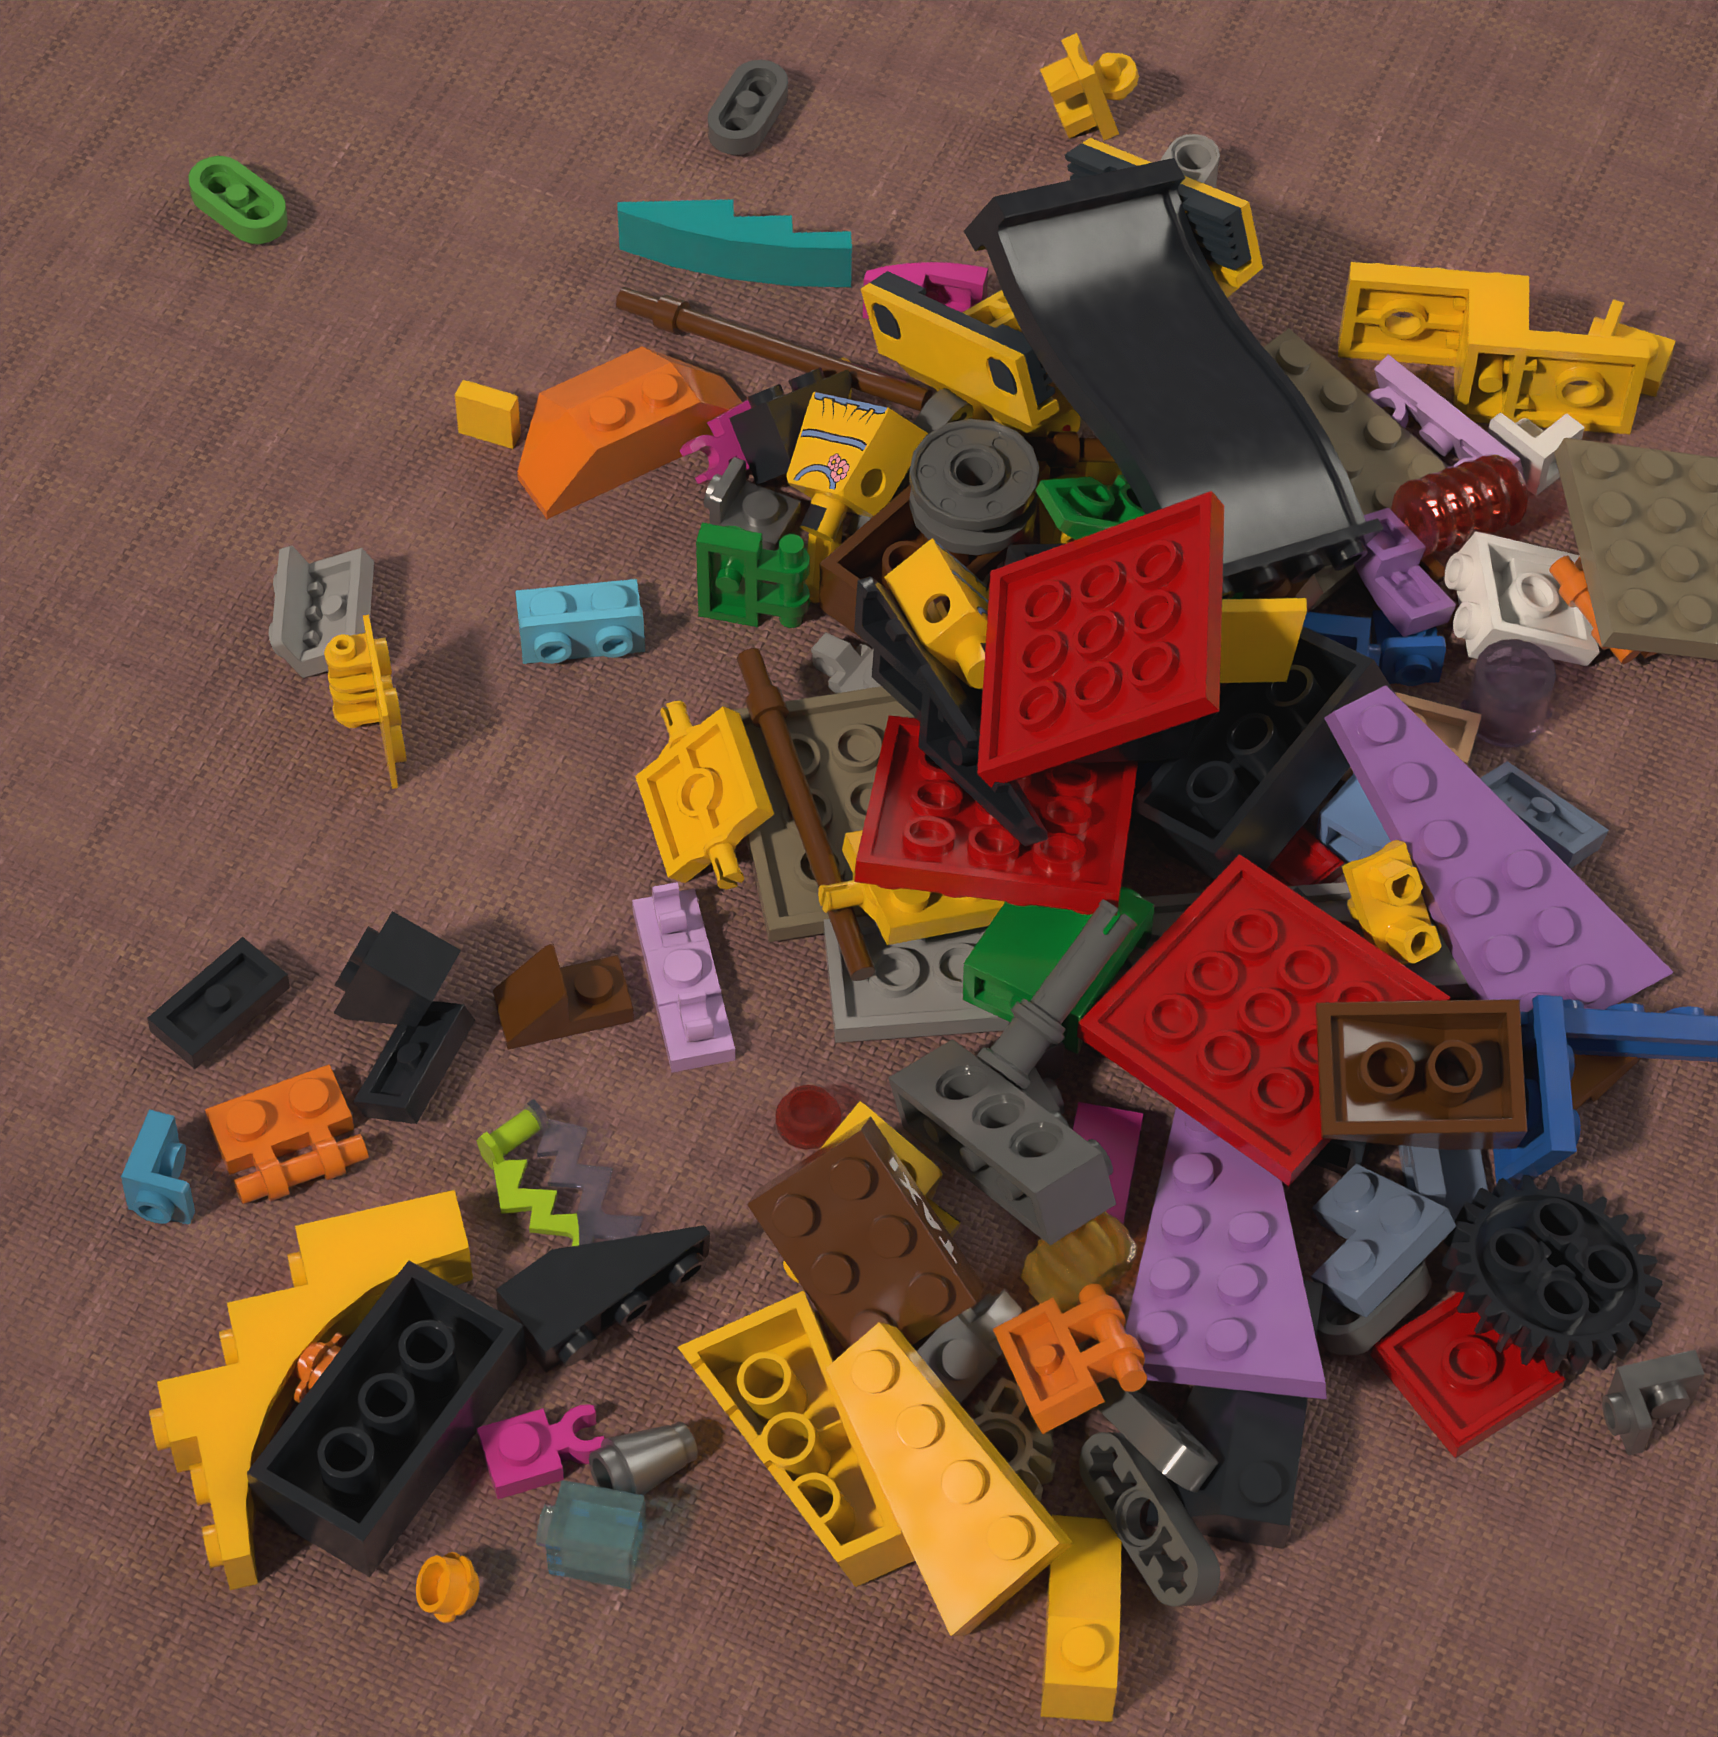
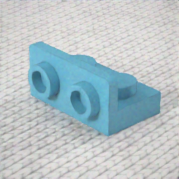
[515,579,645,664]

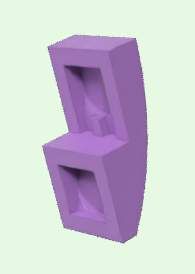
[1354,508,1456,637]

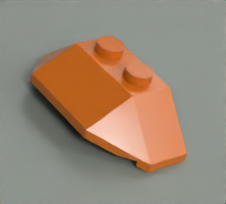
[517,346,742,519]

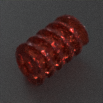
[1391,454,1528,558]

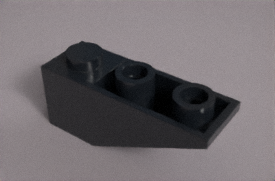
[496,1225,710,1373]

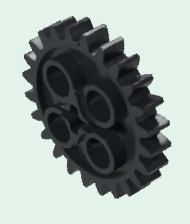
[1442,1175,1663,1375]

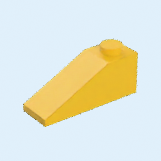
[1040,1515,1121,1722]

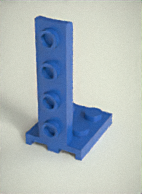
[1493,995,1718,1188]

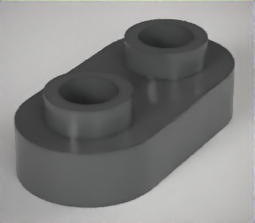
[708,60,788,155]
[1317,1260,1432,1355]

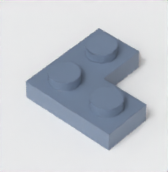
[1311,1164,1456,1318]

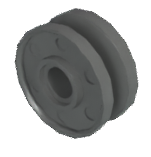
[909,419,1039,555]

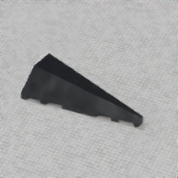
[854,577,1048,847]

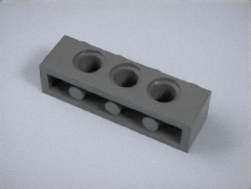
[888,1039,1116,1245]

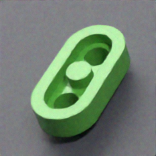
[189,156,288,244]

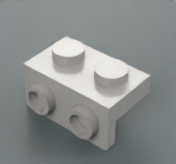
[268,545,374,678]

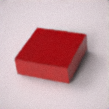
[1265,826,1344,886]

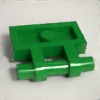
[696,522,810,628]

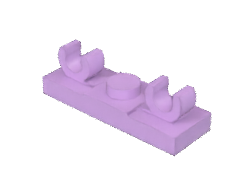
[1367,354,1525,507]
[632,882,735,1073]

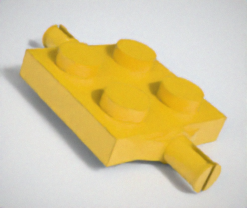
[635,701,774,890]
[818,830,1005,945]

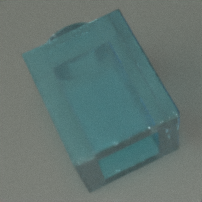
[536,1480,646,1589]

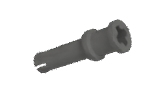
[977,899,1137,1090]

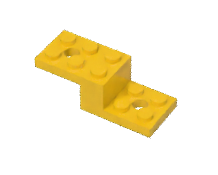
[1338,262,1650,435]

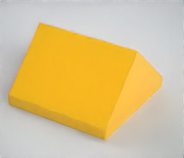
[1220,598,1307,683]

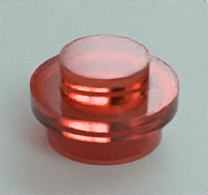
[775,1085,841,1150]

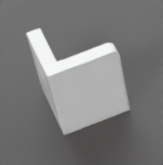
[1488,413,1585,496]

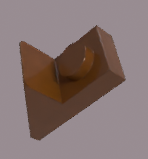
[493,944,634,1050]

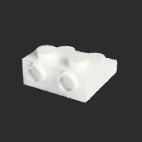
[1445,531,1600,669]

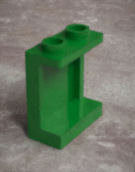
[963,887,1154,1054]

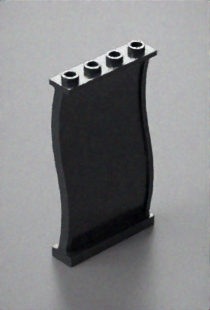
[964,158,1384,599]

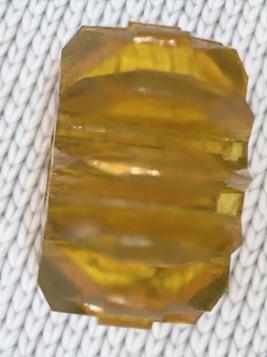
[1021,1211,1138,1313]

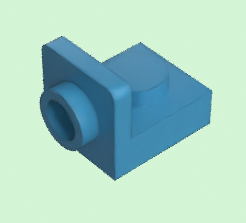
[121,1109,195,1225]

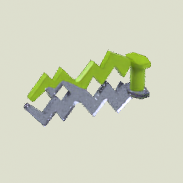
[476,1098,643,1246]

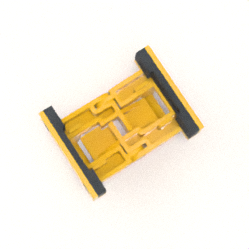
[861,138,1263,474]

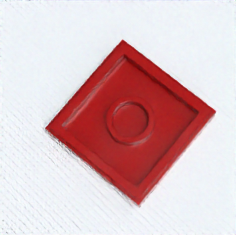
[1371,1292,1565,1458]

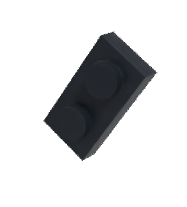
[147,937,290,1069]
[353,1001,475,1124]

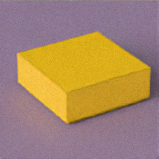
[455,380,521,449]

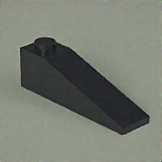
[1146,1280,1323,1549]

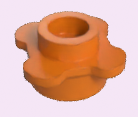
[294,1332,347,1403]

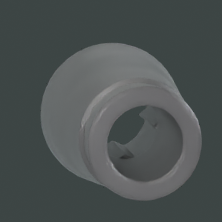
[589,1421,698,1504]

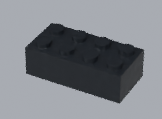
[1131,626,1397,880]
[247,1260,527,1577]

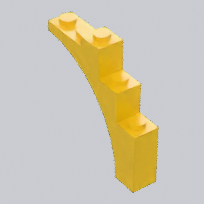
[149,1190,473,1590]

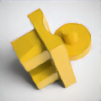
[1040,33,1139,141]
[1342,840,1442,965]

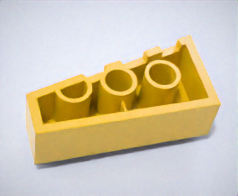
[678,1290,915,1587]
[826,1322,1074,1636]

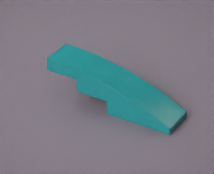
[617,199,852,288]

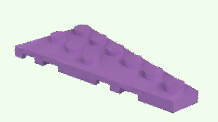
[1324,685,1674,1012]
[1125,1107,1327,1399]

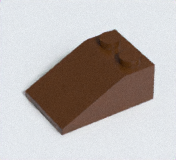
[1315,999,1527,1150]

